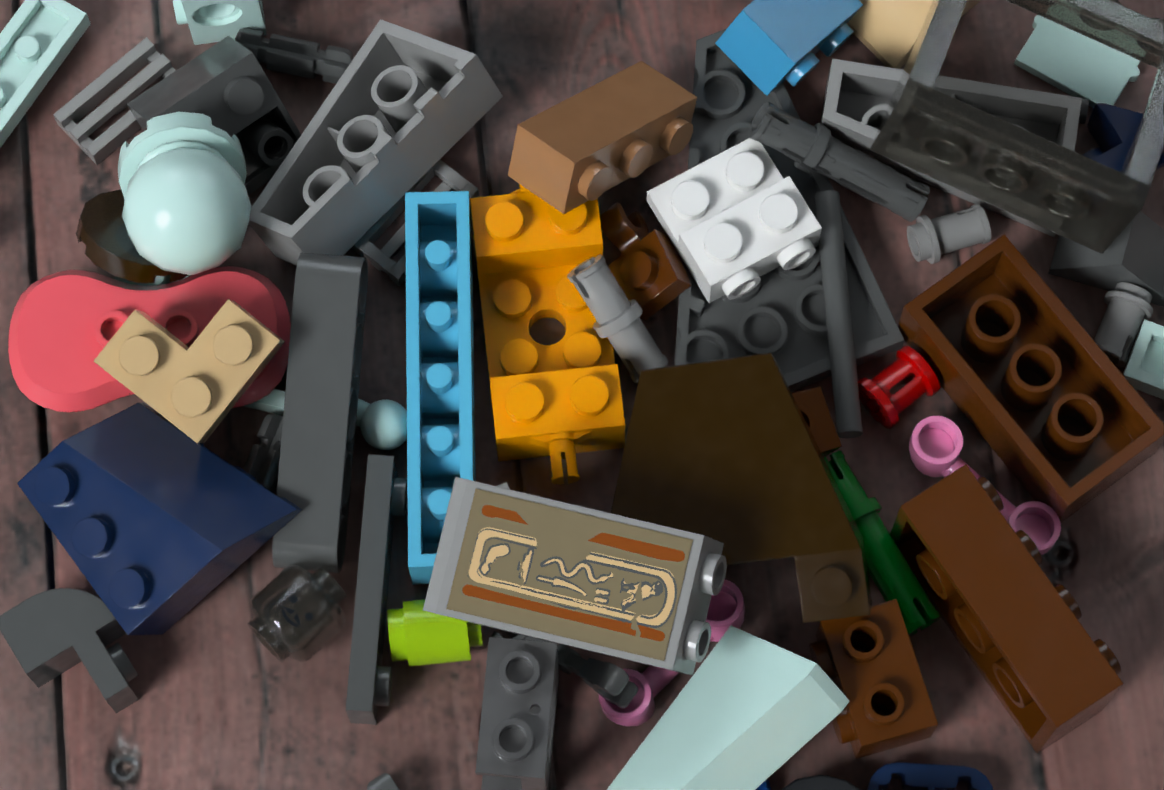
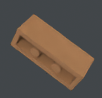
[508,61,697,214]

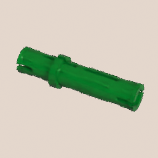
[824,451,942,637]

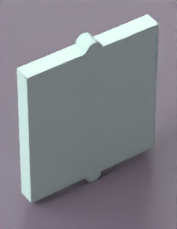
[1014,0,1158,108]

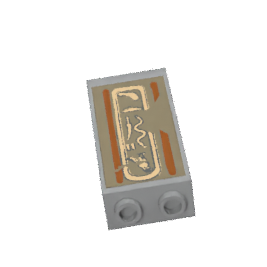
[423,477,727,675]

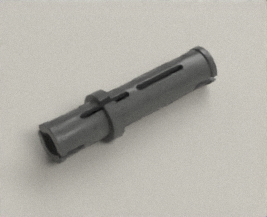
[748,102,930,222]

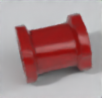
[858,346,941,429]

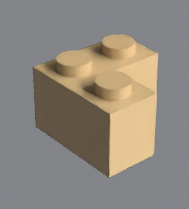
[94,299,285,444]

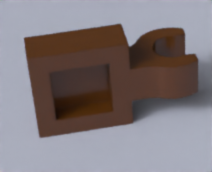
[600,203,692,321]

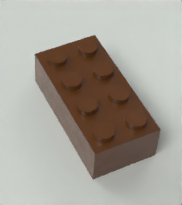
[898,234,1164,523]
[890,464,1124,754]

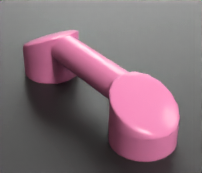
[909,416,1061,555]
[599,580,745,727]

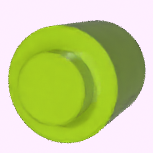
[387,599,483,667]

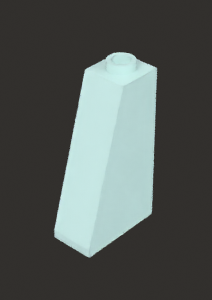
[607,625,850,790]

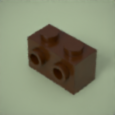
[809,599,938,759]

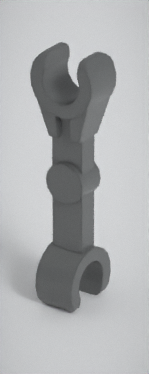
[492,631,638,708]

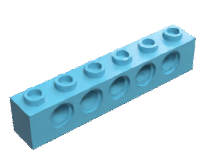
[405,191,476,584]

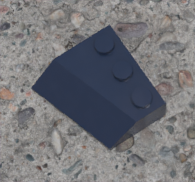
[17,402,302,635]

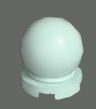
[118,111,251,275]

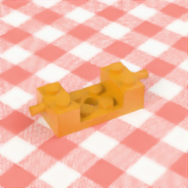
[470,184,625,484]

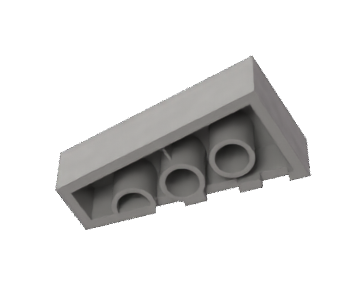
[249,19,503,266]
[820,58,1082,237]

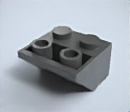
[127,36,301,195]

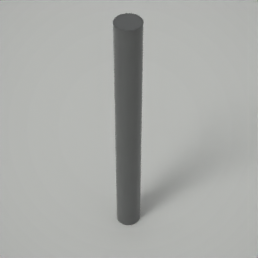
[814,190,863,439]

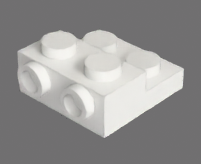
[646,138,822,303]

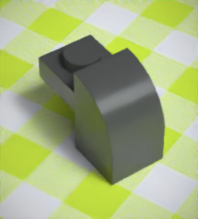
[0,588,139,714]

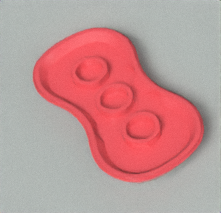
[8,266,291,413]

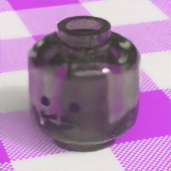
[247,565,347,662]

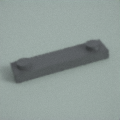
[345,454,408,725]

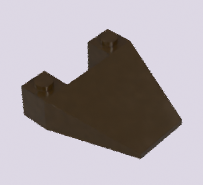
[611,352,872,623]

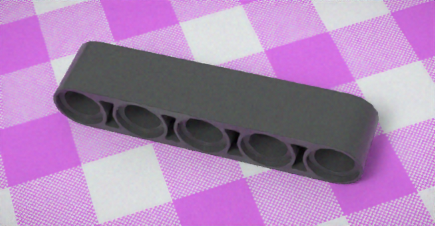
[272,253,368,573]

